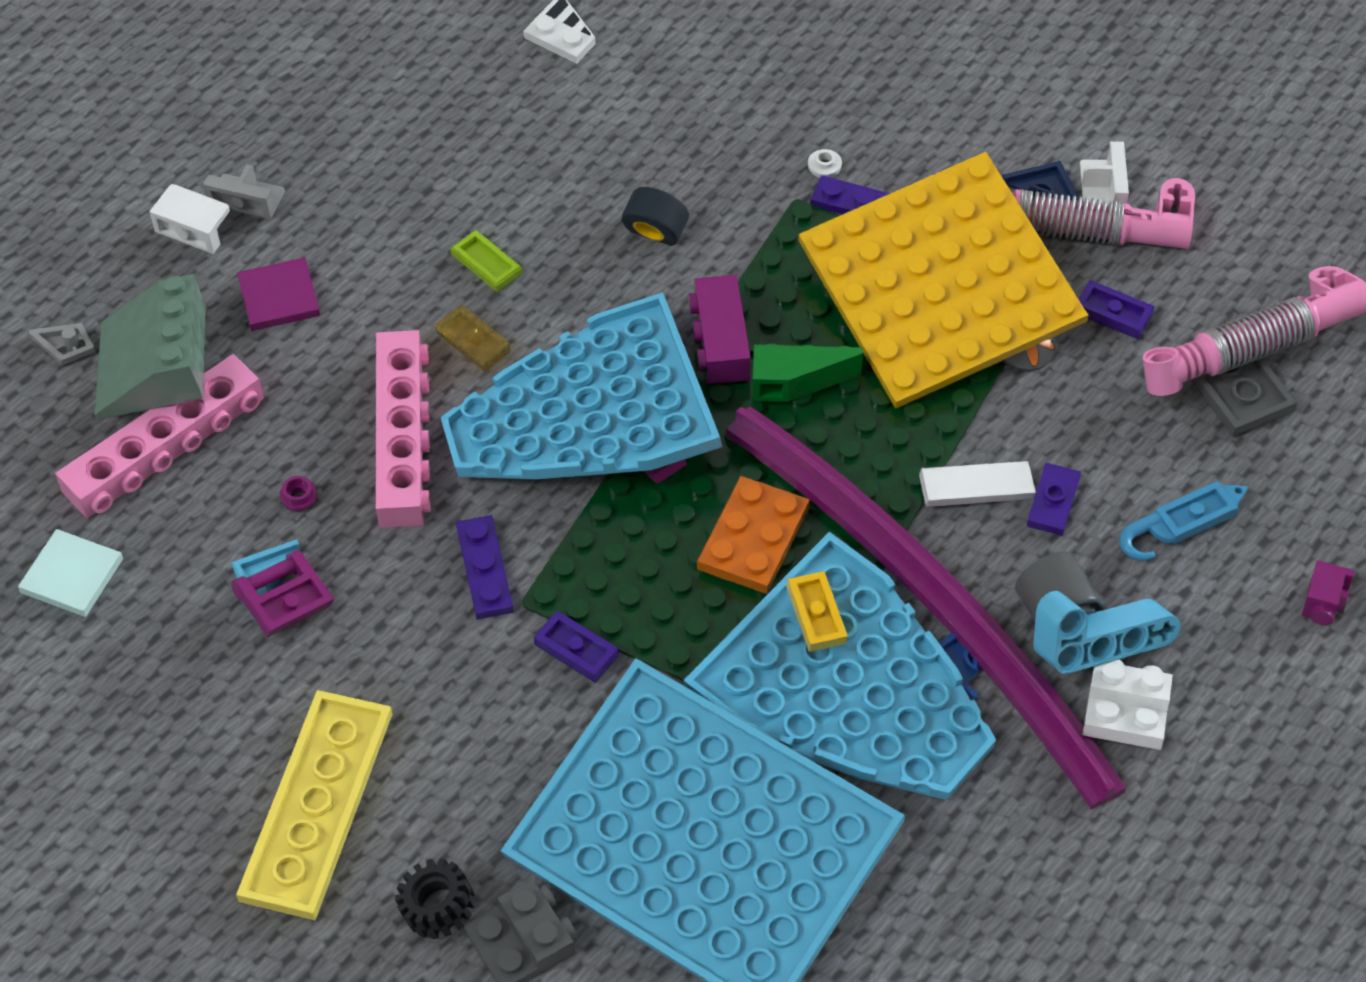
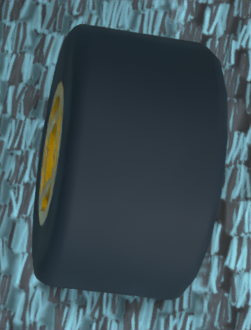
[621,187,689,246]

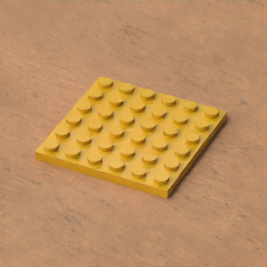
[799,152,1088,409]

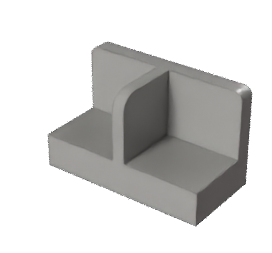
[203,164,285,219]

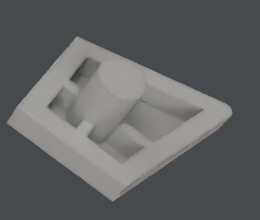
[29,323,95,366]

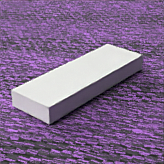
[919,461,1036,507]

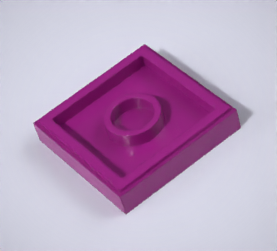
[237,257,320,331]

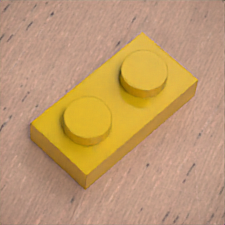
[786,571,848,652]

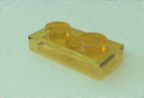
[435,305,511,372]

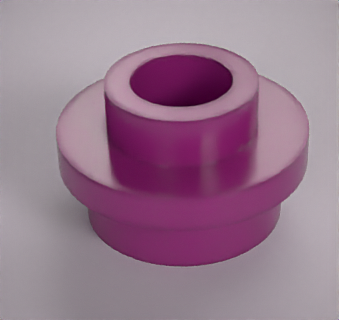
[280,476,317,511]

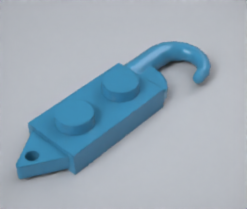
[1119,481,1248,561]

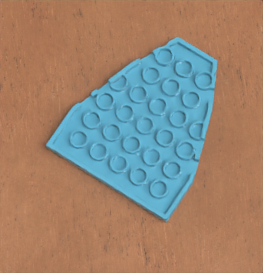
[440,292,722,479]
[683,532,996,800]

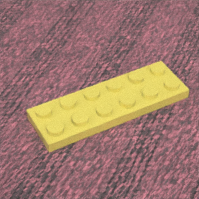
[236,690,393,921]

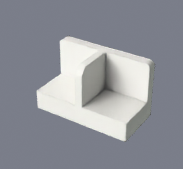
[1080,141,1129,205]
[149,184,230,254]

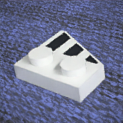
[523,0,596,64]

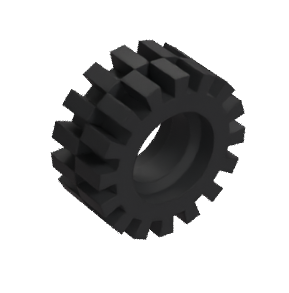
[395,858,476,939]

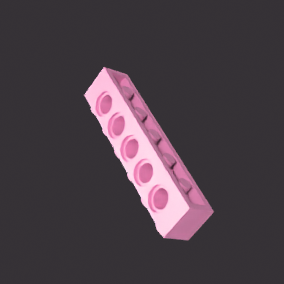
[376,330,431,528]
[55,354,264,519]

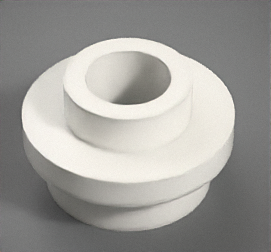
[808,149,842,178]

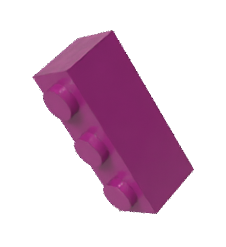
[688,274,750,384]

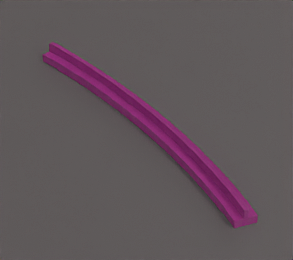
[726,406,1126,809]

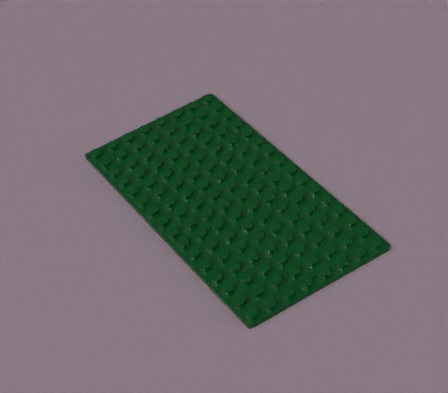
[522,199,1005,681]

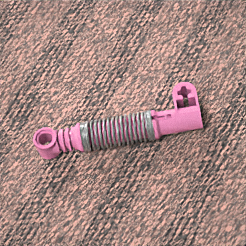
[1012,178,1195,249]
[1142,266,1366,396]

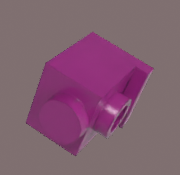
[1302,560,1355,625]

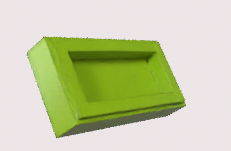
[450,230,523,292]

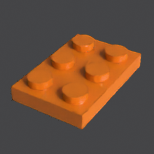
[697,476,810,594]

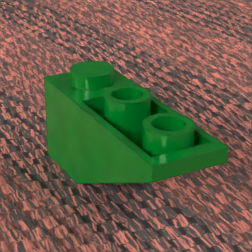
[752,344,863,402]

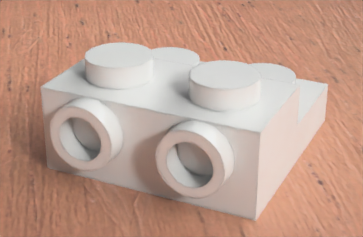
[1083,660,1173,750]

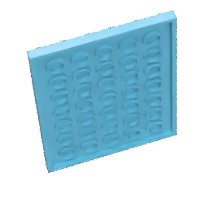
[500,658,905,982]

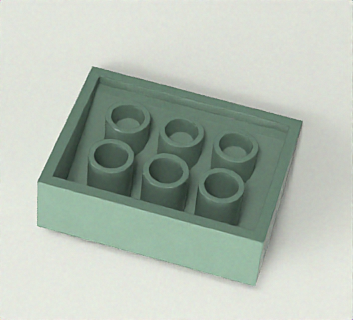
[94,274,206,420]

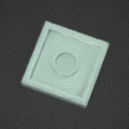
[18,529,123,617]

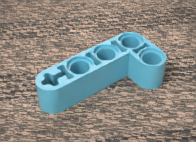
[1033,591,1181,674]

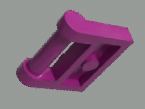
[231,550,334,638]

